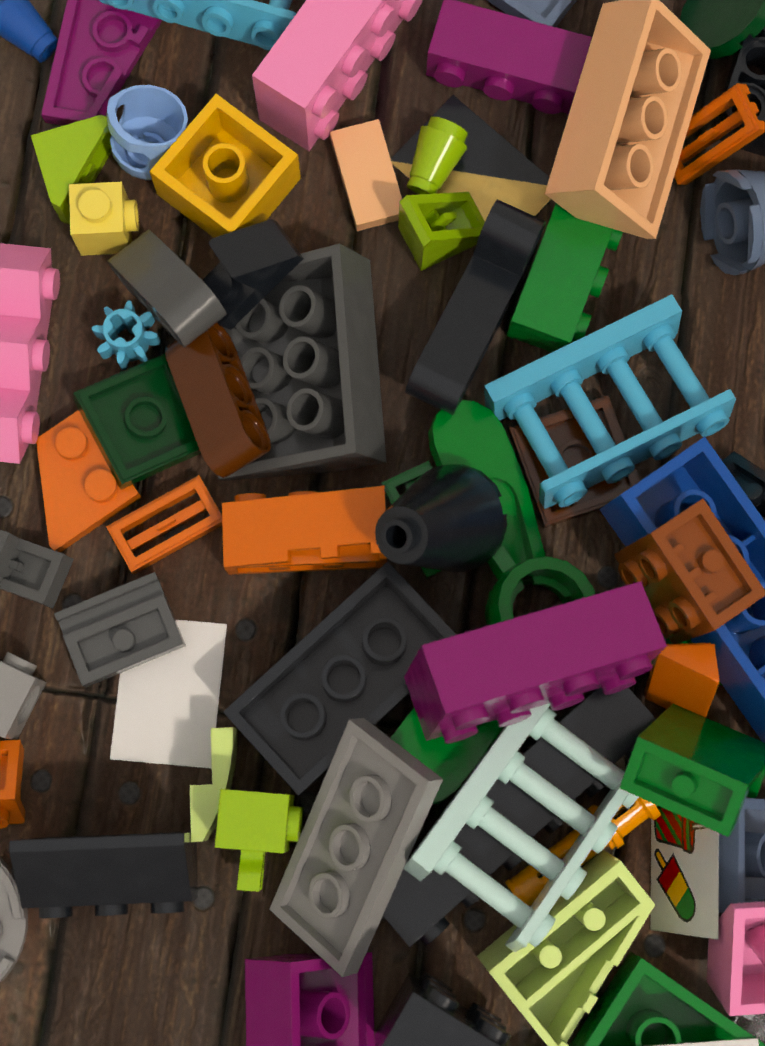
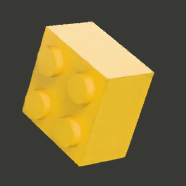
[149,94,301,238]

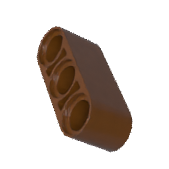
[165,323,271,478]

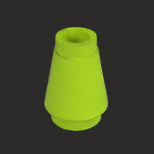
[407,116,468,195]

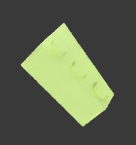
[477,850,655,1046]

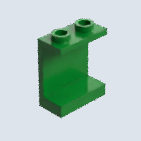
[619,704,765,837]

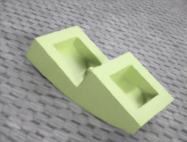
[190,727,238,842]

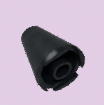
[375,464,508,572]

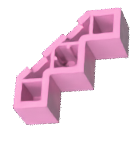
[0,243,60,464]

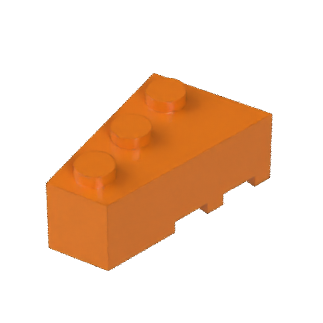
[222,485,387,575]

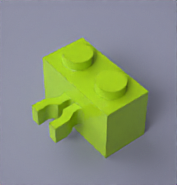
[215,789,304,892]

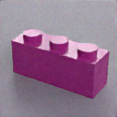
[426,0,592,114]

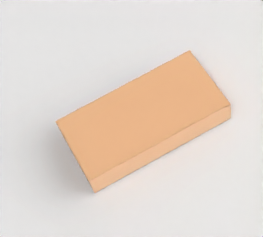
[330,119,402,231]

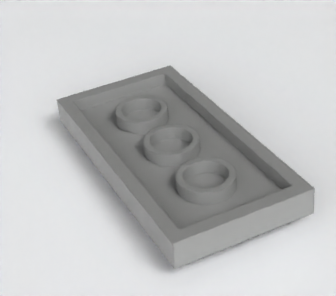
[269,718,443,977]

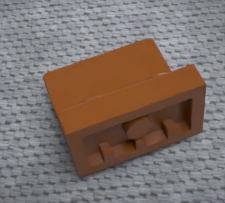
[614,499,765,644]

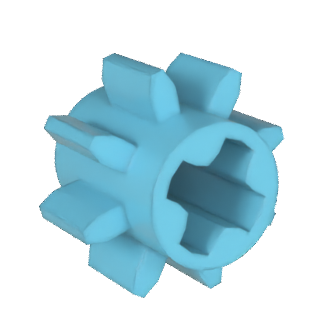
[92,301,160,370]

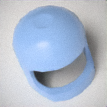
[107,85,188,180]

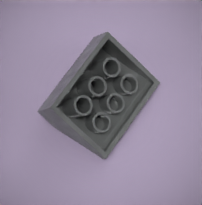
[218,243,387,481]

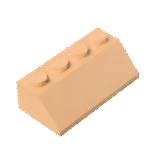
[545,0,711,239]

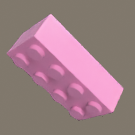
[252,0,423,151]

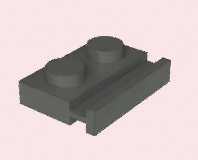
[54,572,186,687]

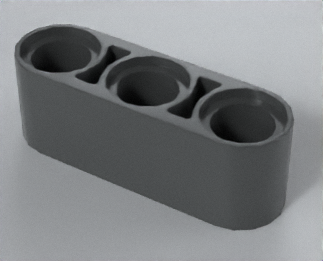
[107,229,227,348]

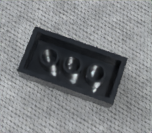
[223,561,456,796]

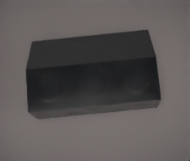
[9,832,198,918]

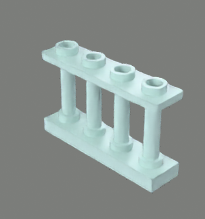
[404,703,639,952]

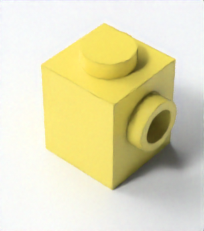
[69,181,139,256]

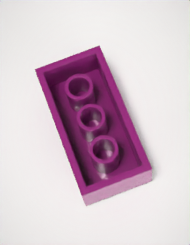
[404,581,667,744]

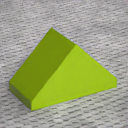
[31,114,112,225]
[398,192,485,271]

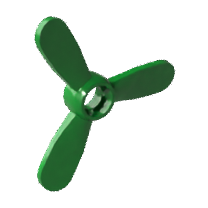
[391,400,723,805]

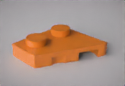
[36,410,141,553]

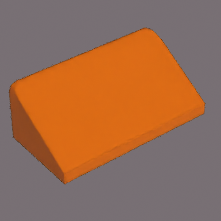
[644,643,719,717]

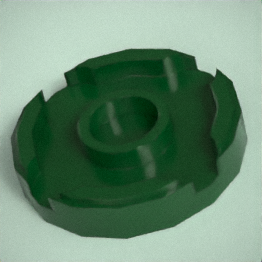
[680,0,765,59]

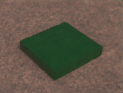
[73,354,201,490]

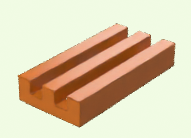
[674,83,765,185]
[106,475,222,575]

